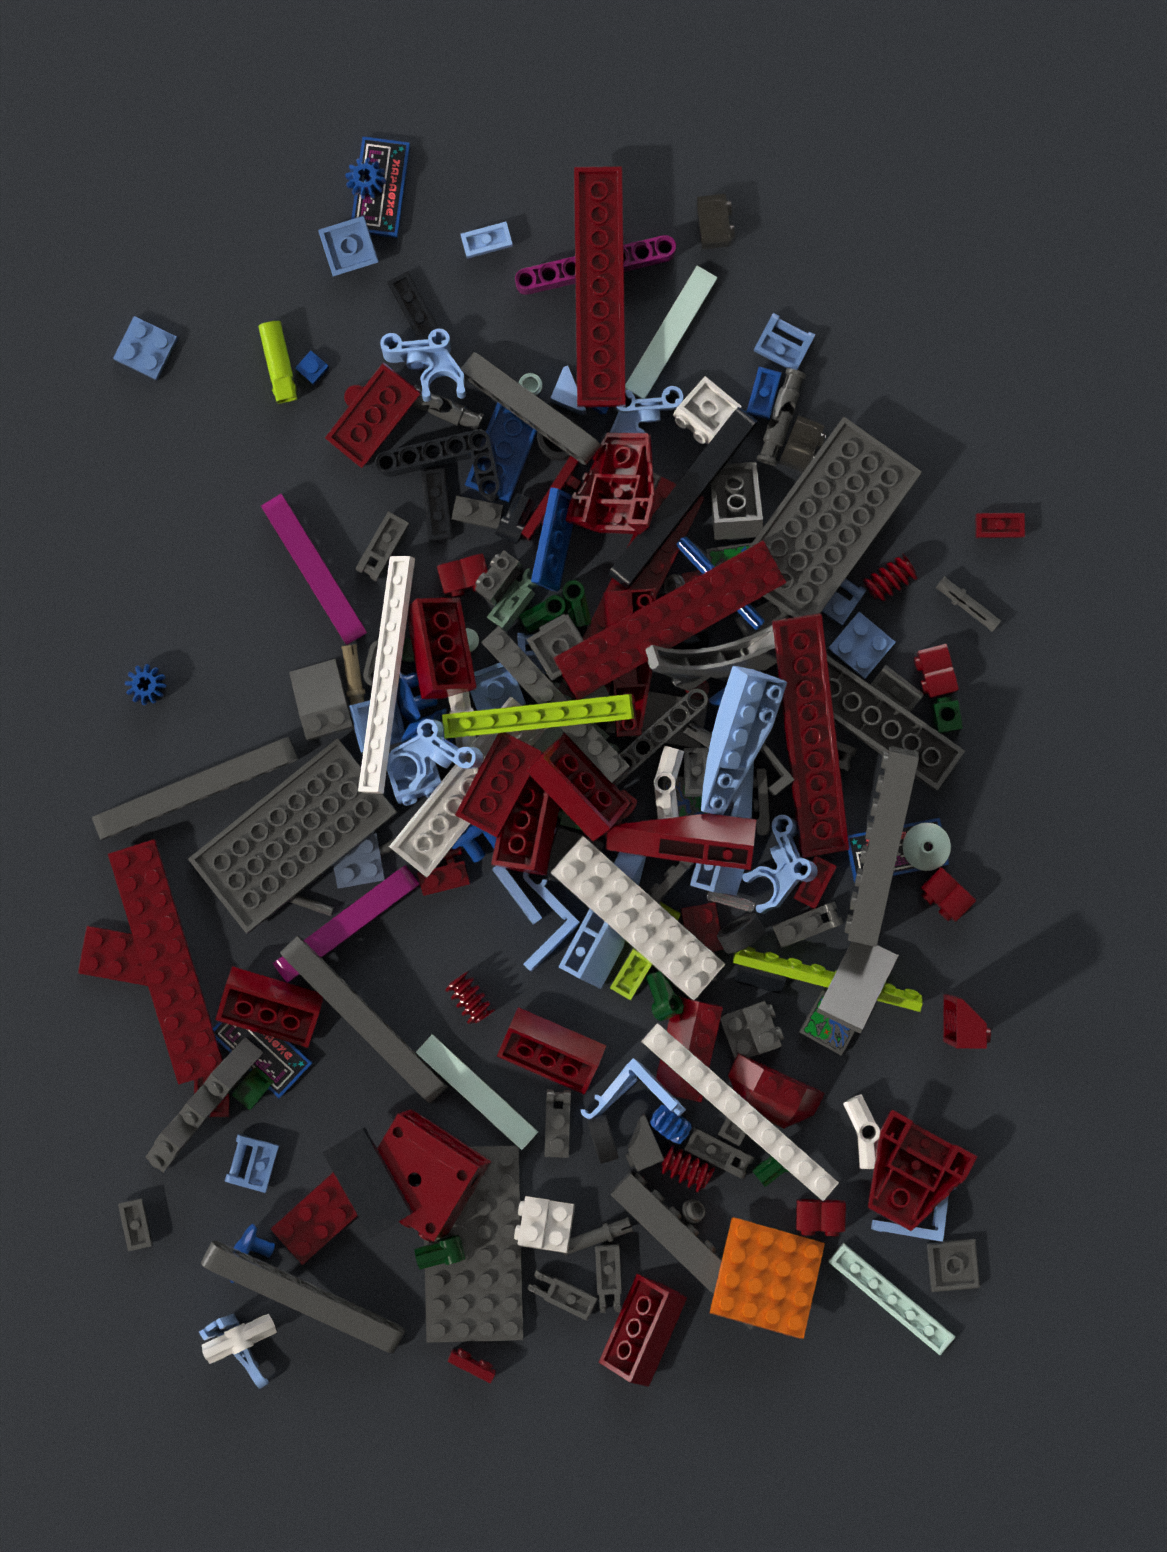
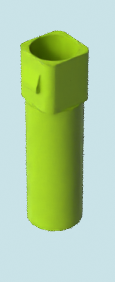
[258,321,298,404]

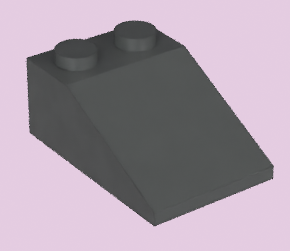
[710,462,763,540]
[289,659,354,741]

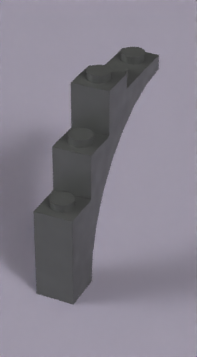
[645,618,785,691]
[145,1037,263,1173]

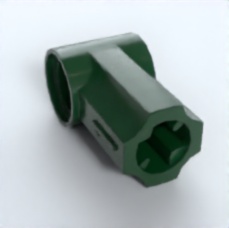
[563,580,592,628]
[519,595,567,634]
[646,971,684,1021]
[752,1156,789,1187]
[414,1235,466,1270]

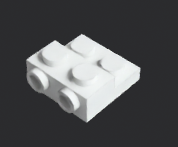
[672,376,742,444]
[514,1196,575,1253]

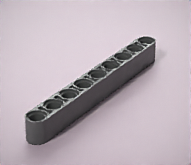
[92,737,298,840]
[280,935,448,1104]
[201,1240,405,1353]

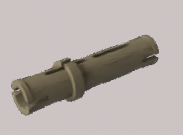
[341,644,366,705]

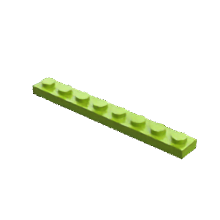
[442,694,634,739]
[733,946,923,1012]

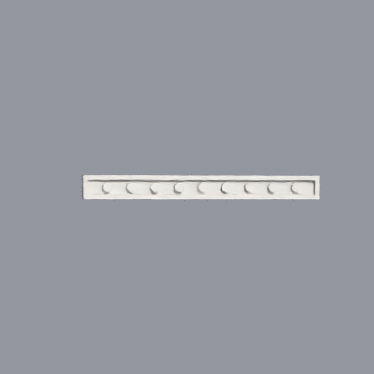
[358,556,415,794]
[641,1023,839,1201]

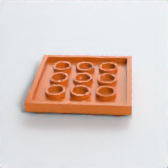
[710,1217,825,1339]

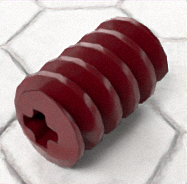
[863,553,917,602]
[445,971,495,1024]
[662,1144,715,1193]

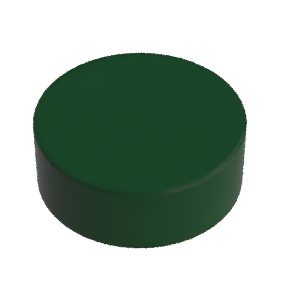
[401,638,415,663]

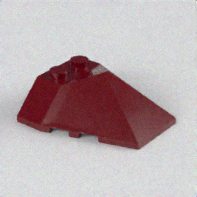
[565,433,655,534]
[868,1110,977,1231]

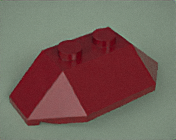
[728,1053,825,1129]

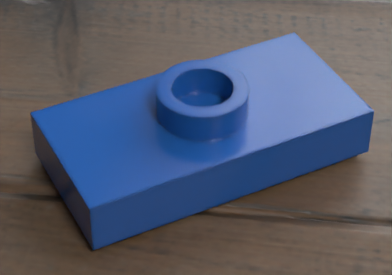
[746,367,782,420]

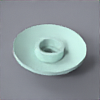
[902,823,951,871]

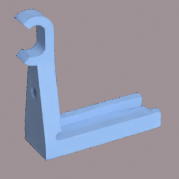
[492,828,556,924]
[523,872,581,972]
[581,1058,686,1119]
[871,1188,956,1242]
[199,1314,269,1389]

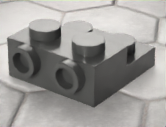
[475,551,524,607]
[720,1000,784,1059]

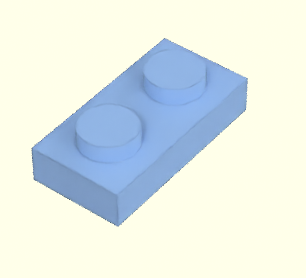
[461,222,513,259]

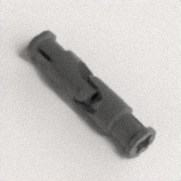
[757,368,806,466]
[412,384,484,430]

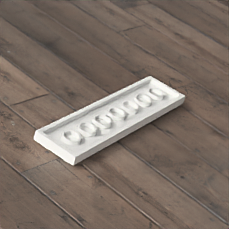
[389,697,547,877]
[551,836,725,1000]

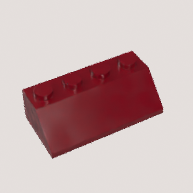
[407,598,477,699]
[527,733,631,841]
[491,777,560,875]
[215,966,323,1048]
[943,994,991,1049]
[656,997,723,1102]
[497,1007,606,1095]
[599,1274,687,1387]

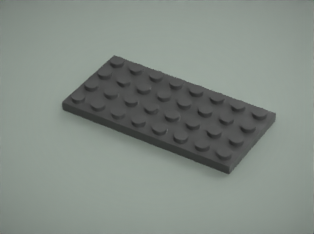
[749,417,922,618]
[188,738,398,934]
[424,1145,523,1343]

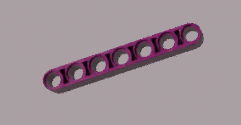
[515,235,676,295]
[261,494,367,645]
[273,865,420,983]

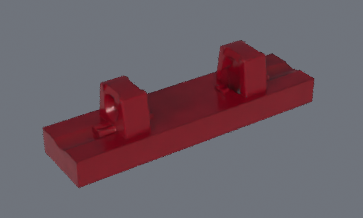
[521,456,581,541]

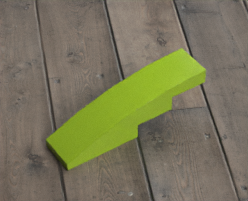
[610,902,681,1000]

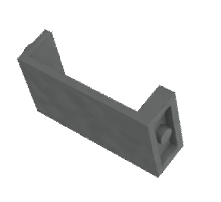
[759,743,794,796]

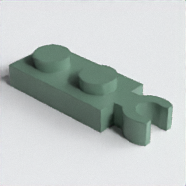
[487,568,539,632]

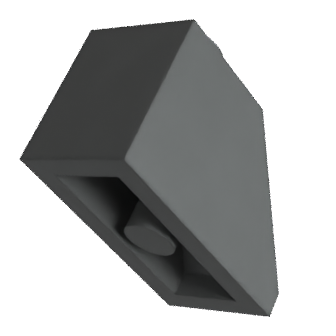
[625,1113,664,1172]

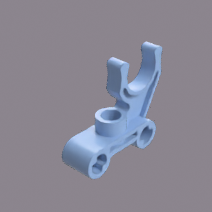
[380,329,466,402]
[610,386,683,433]
[387,719,483,791]
[742,815,818,914]

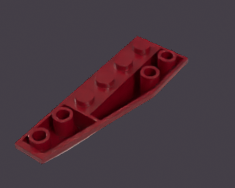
[603,589,656,737]
[606,813,756,870]

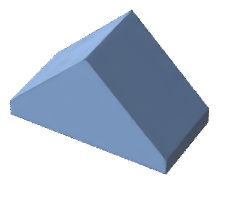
[550,365,586,415]

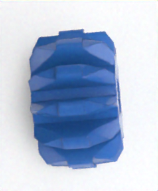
[345,157,386,200]
[125,664,167,705]
[650,1105,692,1144]

